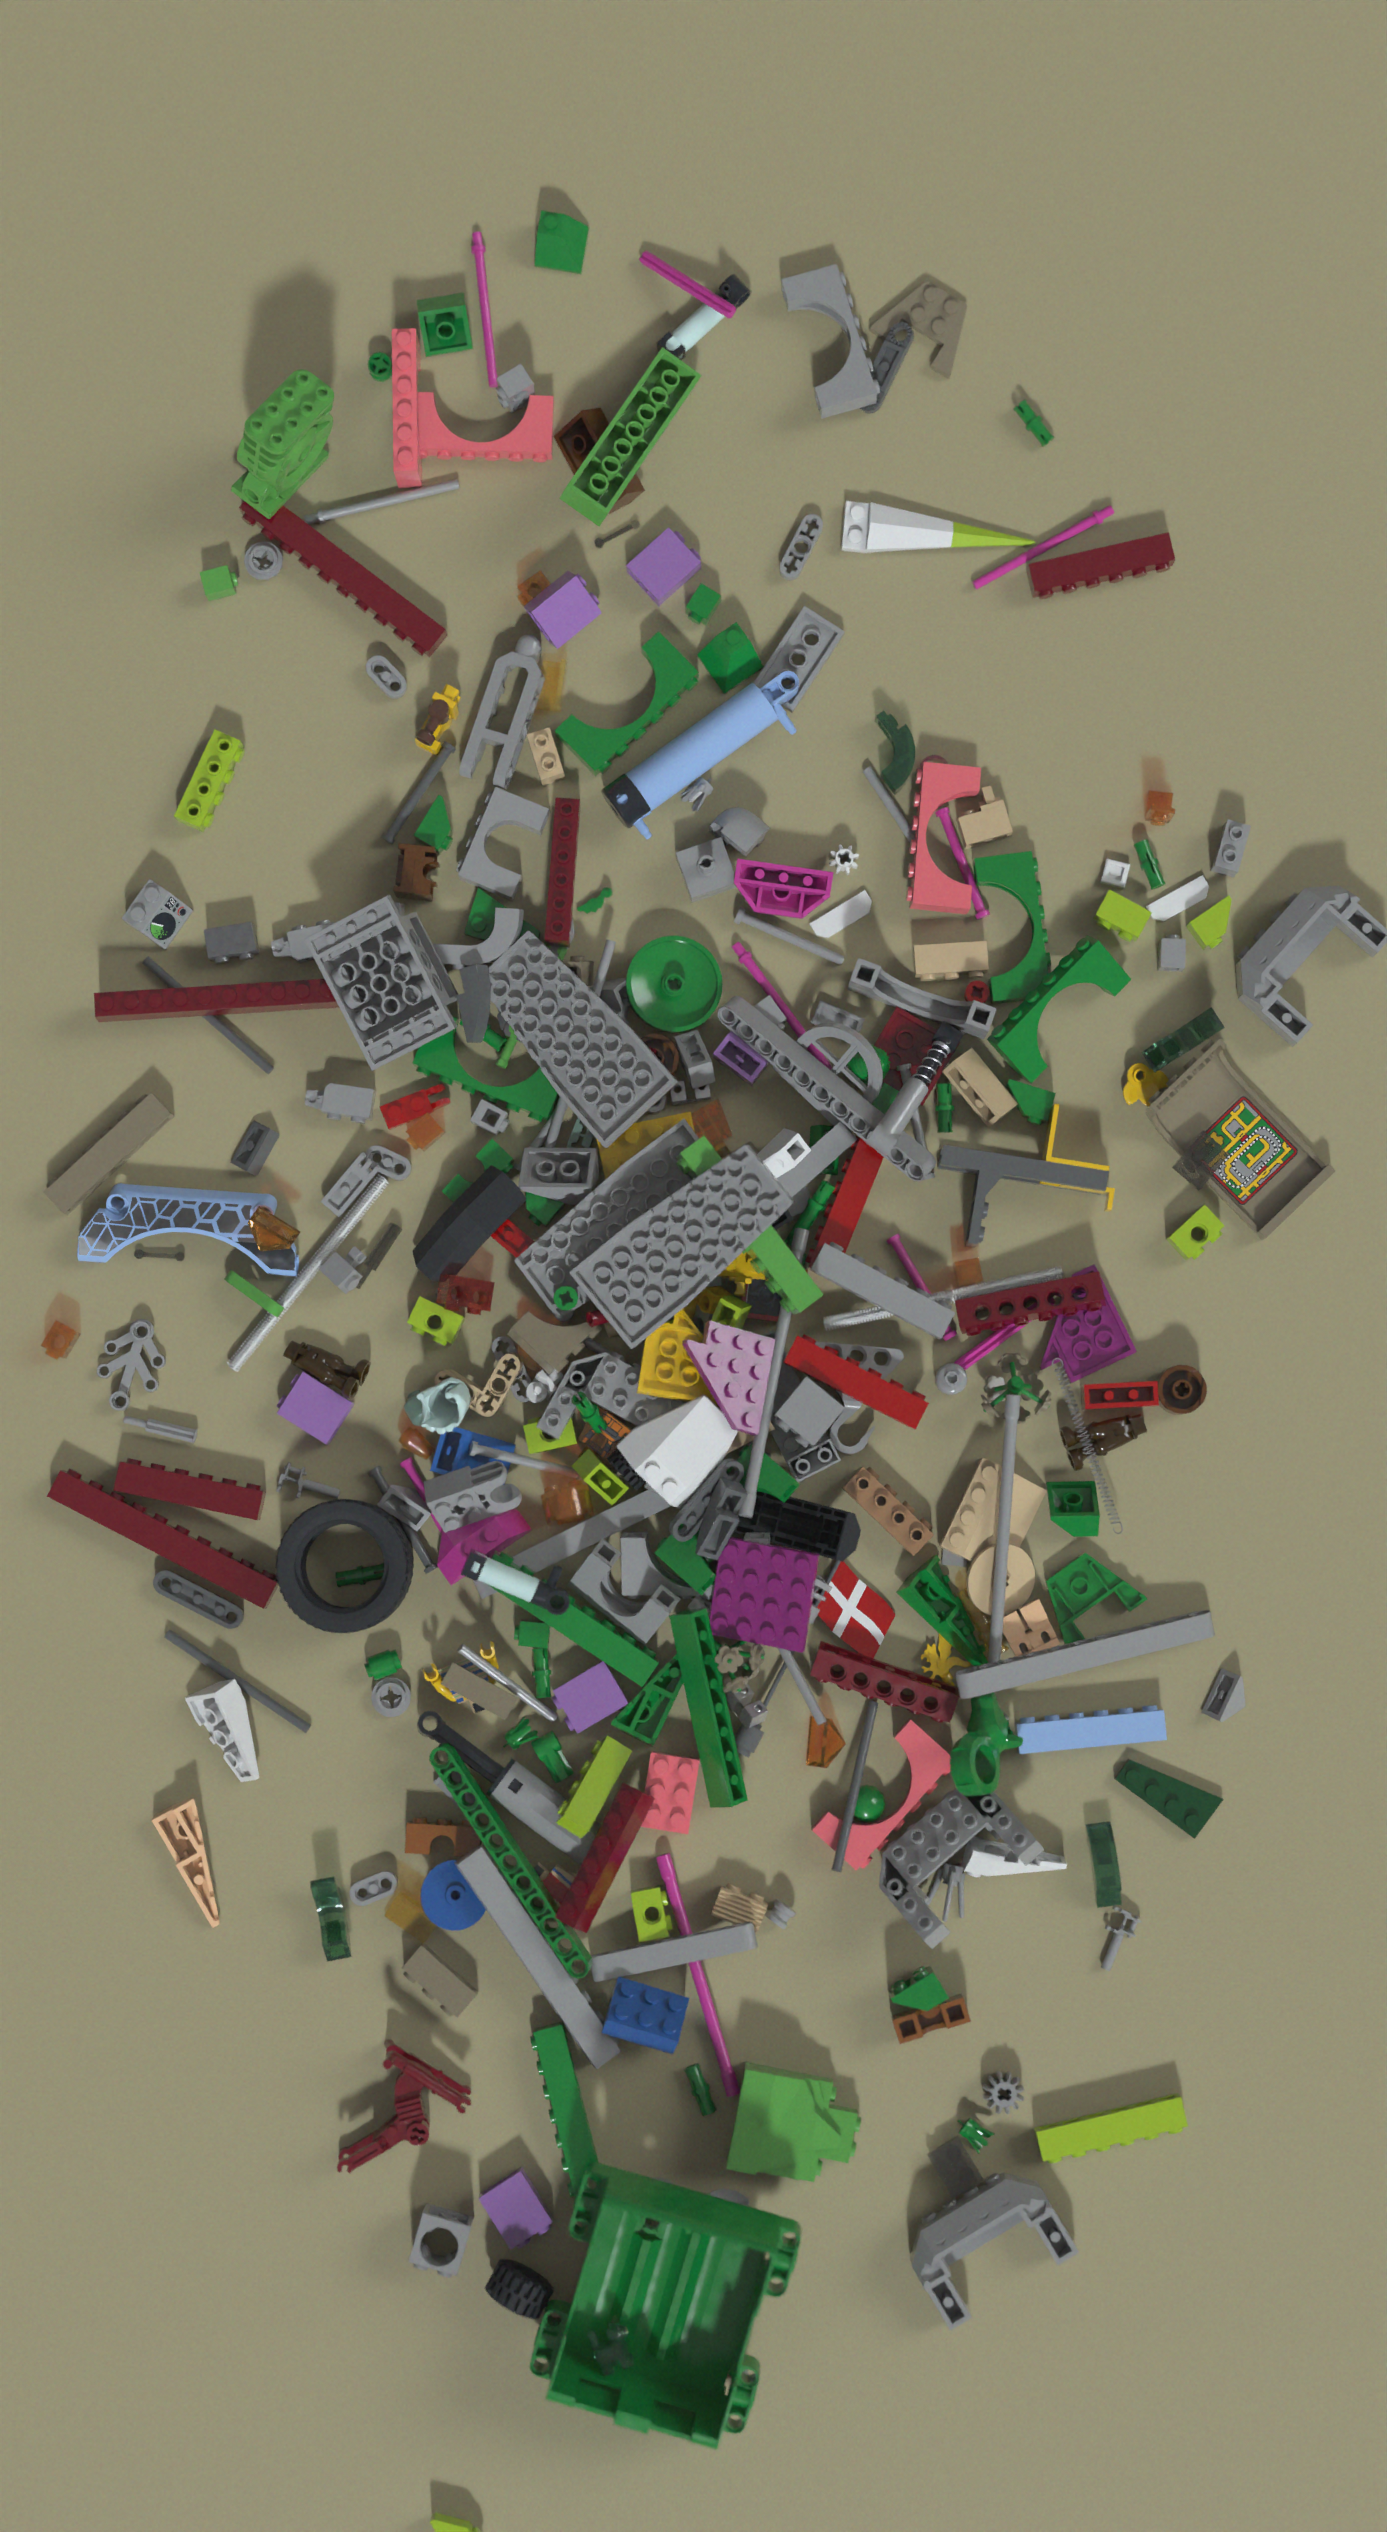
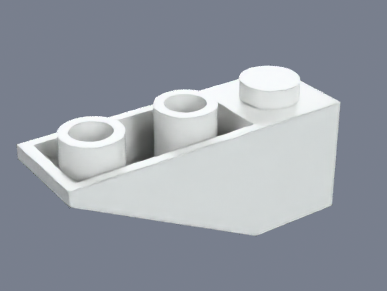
[757,1128,811,1178]

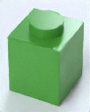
[199,565,239,601]

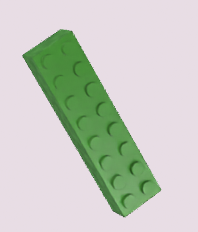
[559,347,702,527]
[676,1136,823,1315]

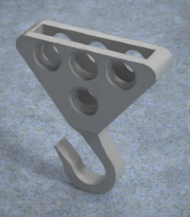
[815,1342,904,1454]

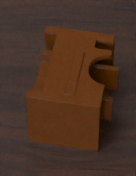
[393,843,440,901]

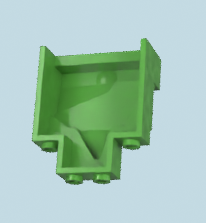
[726,2061,861,2182]

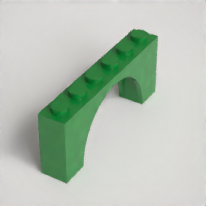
[555,631,699,776]
[972,851,1051,1005]
[987,935,1132,1084]
[412,1017,559,1122]
[655,1442,800,1595]

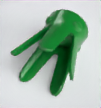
[503,1716,539,1751]
[958,2118,995,2154]

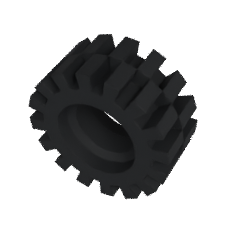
[606,1448,646,1491]

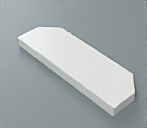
[1146,875,1209,922]
[809,890,872,938]

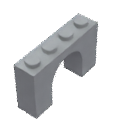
[456,787,550,901]
[567,1539,680,1646]

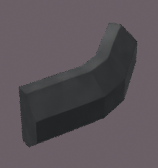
[412,1165,526,1284]
[734,1491,861,1562]

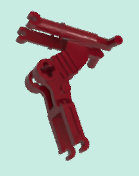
[337,2039,471,2173]

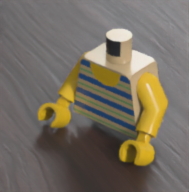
[422,1641,499,1714]

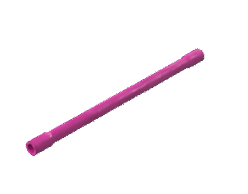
[656,1853,740,2097]

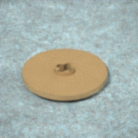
[966,1544,1035,1615]

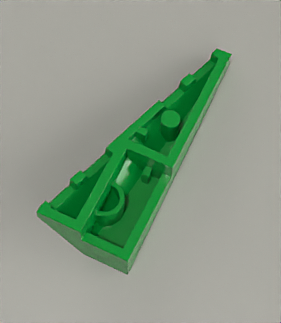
[896,1555,988,1667]
[610,1654,683,1747]

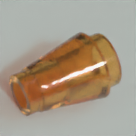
[398,1426,435,1460]

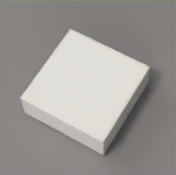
[1100,859,1130,889]

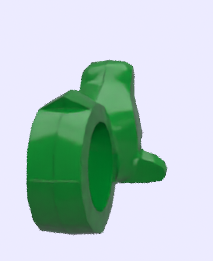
[950,1692,1023,1796]

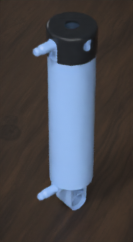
[601,671,799,839]

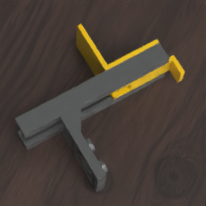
[938,1103,1115,1248]

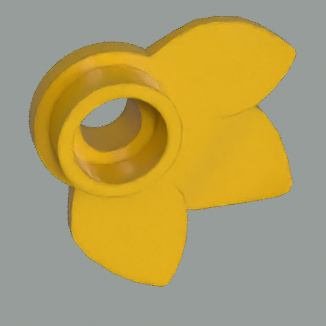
[1123,1063,1169,1106]

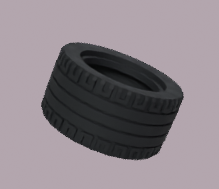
[275,1499,414,1633]

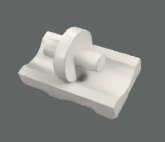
[526,1370,564,1403]

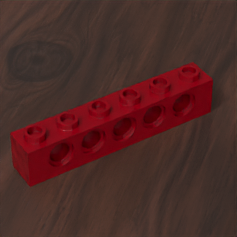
[545,797,581,947]
[955,1271,1106,1336]
[810,1641,960,1723]

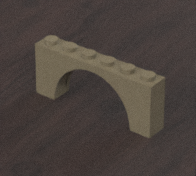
[508,1311,602,1375]

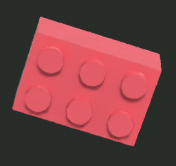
[641,1751,700,1834]

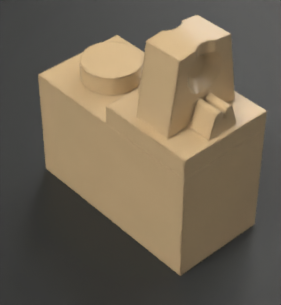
[956,786,1013,850]

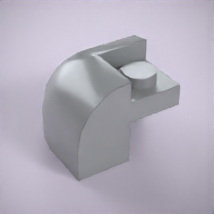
[709,807,770,857]

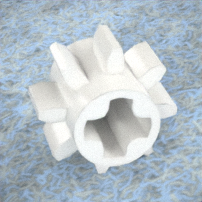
[829,844,859,875]

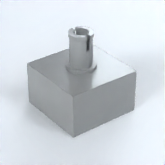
[676,837,737,903]

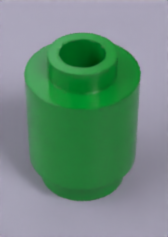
[364,1649,402,1681]

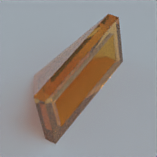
[248,1206,301,1251]
[806,1716,846,1768]

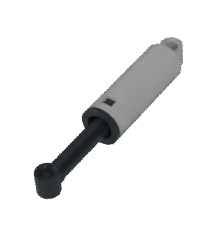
[417,1711,601,1865]

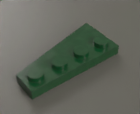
[1114,1759,1224,1839]

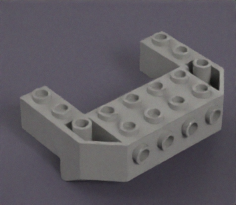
[1236,886,1387,1047]
[536,1351,687,1497]
[879,1788,1044,1949]
[910,2172,1079,2331]

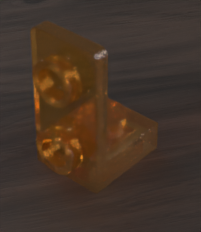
[1145,790,1175,826]

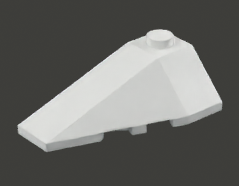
[185,1679,260,1782]
[962,1837,1067,1877]

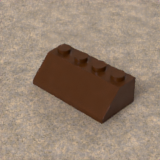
[553,407,645,515]

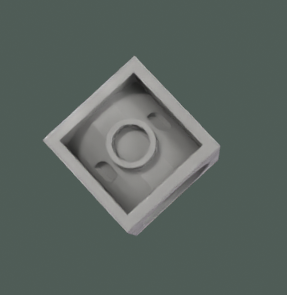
[774,1376,845,1448]
[409,2203,474,2277]

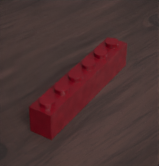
[1026,532,1176,599]
[113,1458,266,1520]
[555,1782,655,1933]

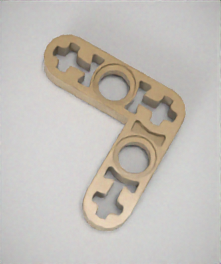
[434,1352,523,1417]

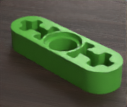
[224,1270,284,1318]

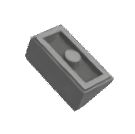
[230,1120,279,1176]

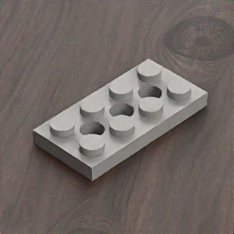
[754,606,845,713]

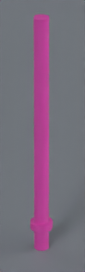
[471,232,498,388]
[972,505,1114,590]
[732,942,833,1070]

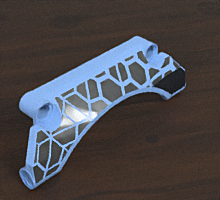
[77,1183,299,1276]

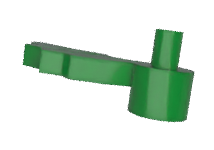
[576,887,613,914]

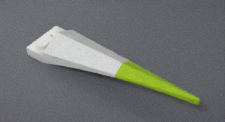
[841,501,1035,553]

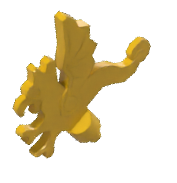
[920,1633,971,1686]

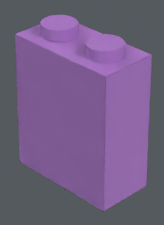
[626,527,701,607]
[524,571,602,649]
[277,1372,355,1445]
[551,1661,629,1734]
[478,2167,554,2250]

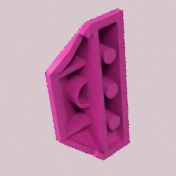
[734,859,834,919]
[437,1509,532,1586]

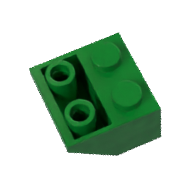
[888,1965,949,2011]

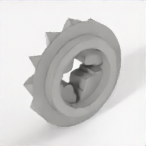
[244,542,283,580]
[371,1677,411,1717]

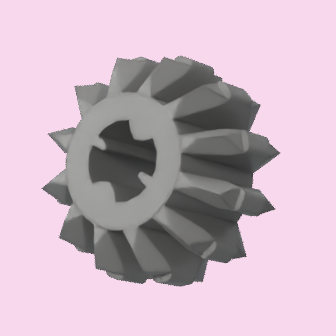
[982,2071,1024,2114]

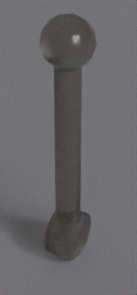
[594,520,640,549]
[134,1249,185,1262]

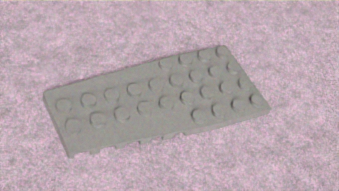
[488,931,678,1148]
[515,1119,699,1319]
[569,1144,794,1350]

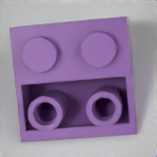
[713,1031,770,1087]

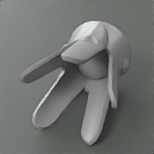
[679,777,714,811]

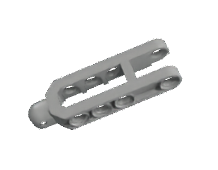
[459,634,546,789]

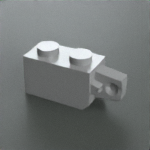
[271,920,335,963]
[305,1083,376,1124]

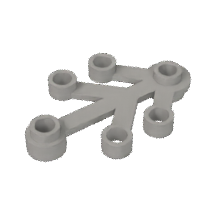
[97,1319,166,1411]

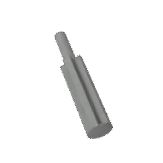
[123,1416,197,1444]

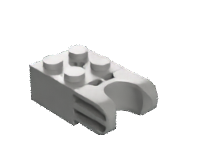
[424,1461,522,1532]

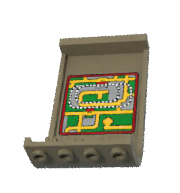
[1146,1039,1335,1240]

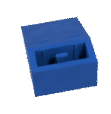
[430,1427,516,1485]

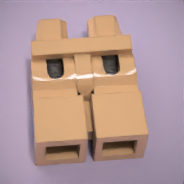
[1002,1599,1060,1656]

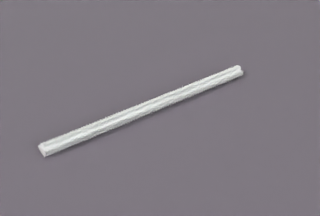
[227,1174,389,1372]
[823,1266,1064,1331]

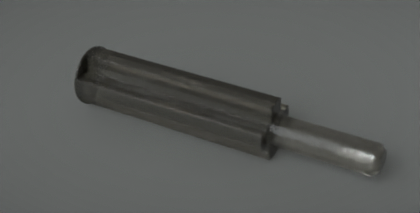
[356,1222,402,1289]

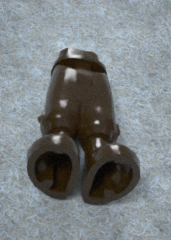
[283,1341,371,1400]
[1060,1414,1147,1471]

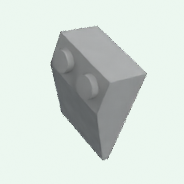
[518,1148,600,1205]

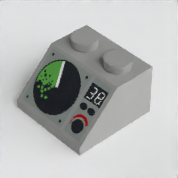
[122,879,193,950]

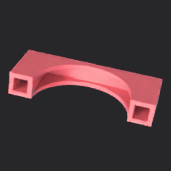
[392,328,422,488]
[417,392,554,462]
[906,762,981,914]
[811,1718,951,1870]

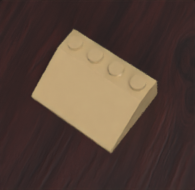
[938,1458,1047,1563]

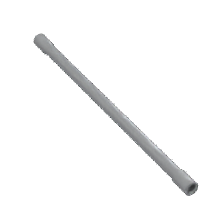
[738,1228,809,1518]
[988,1394,1021,1663]

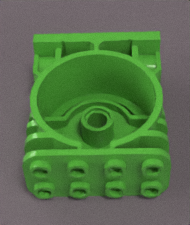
[231,369,334,519]

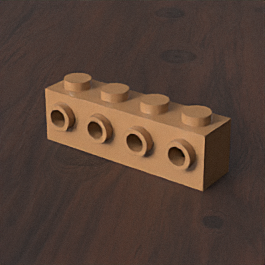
[842,1467,934,1556]

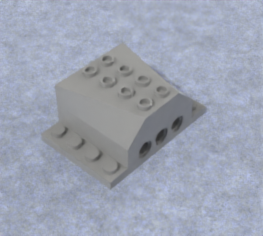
[304,895,458,1071]

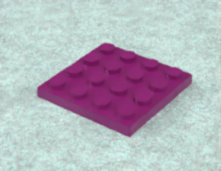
[709,1537,819,1653]

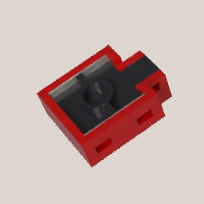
[741,1279,782,1323]

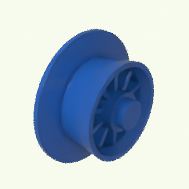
[420,1860,486,1931]

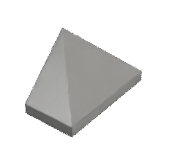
[377,1485,431,1532]
[1201,1668,1246,1722]

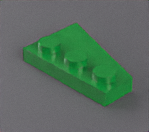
[464,888,541,941]

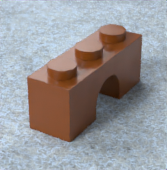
[405,1817,481,1856]
[891,1994,971,2044]

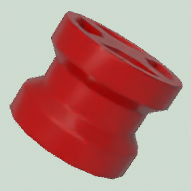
[964,980,989,1004]

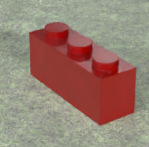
[1081,1381,1159,1410]

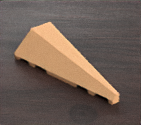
[152,1798,220,1928]

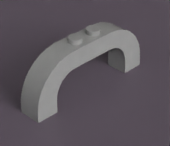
[394,903,524,969]

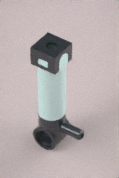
[657,274,751,360]
[461,1548,570,1615]

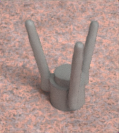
[926,1863,965,1922]

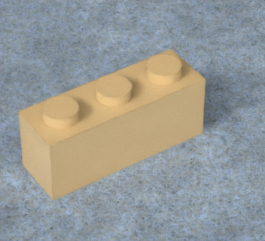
[913,941,989,981]
[942,1048,1018,1128]

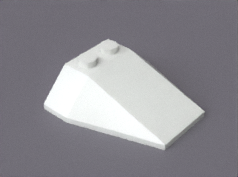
[616,1394,738,1510]

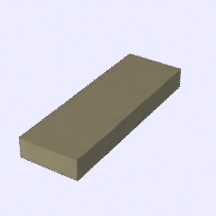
[441,1662,518,1720]

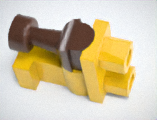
[415,684,461,756]

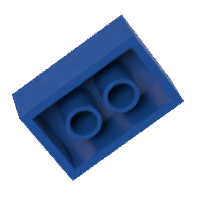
[601,1976,689,2055]

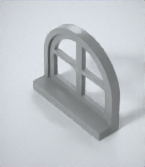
[773,1023,883,1129]

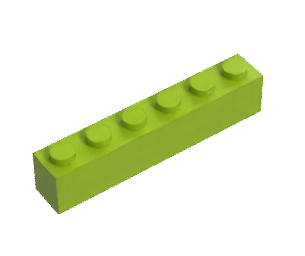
[1034,2093,1188,2163]

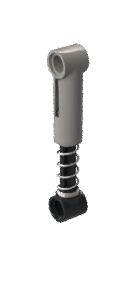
[866,1021,965,1156]

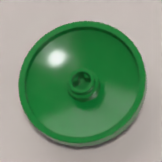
[625,935,723,1033]

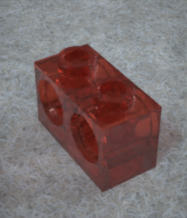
[436,1274,495,1315]

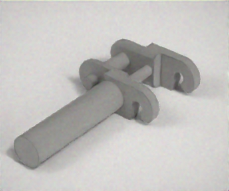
[276,1462,340,1499]
[1101,1905,1142,1971]

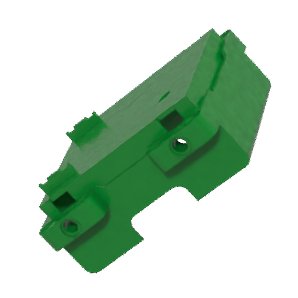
[530,2162,802,2450]

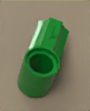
[531,1730,574,1783]

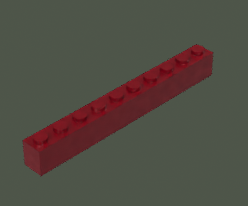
[239,501,448,657]
[94,979,339,1022]
[47,1468,279,1609]

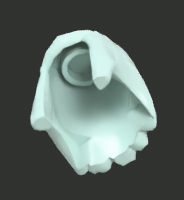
[417,1377,471,1434]

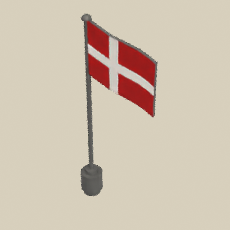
[734,1560,895,1758]

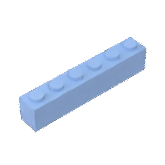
[1014,1705,1167,1754]

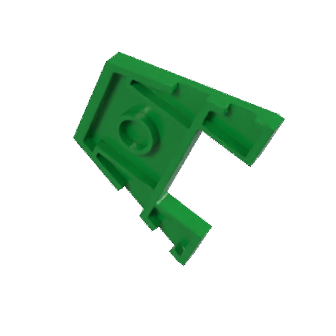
[1045,1553,1147,1644]

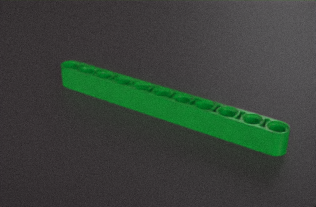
[430,1743,593,1978]

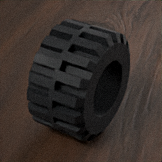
[485,2259,554,2319]

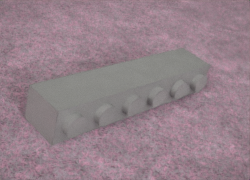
[810,1242,955,1340]

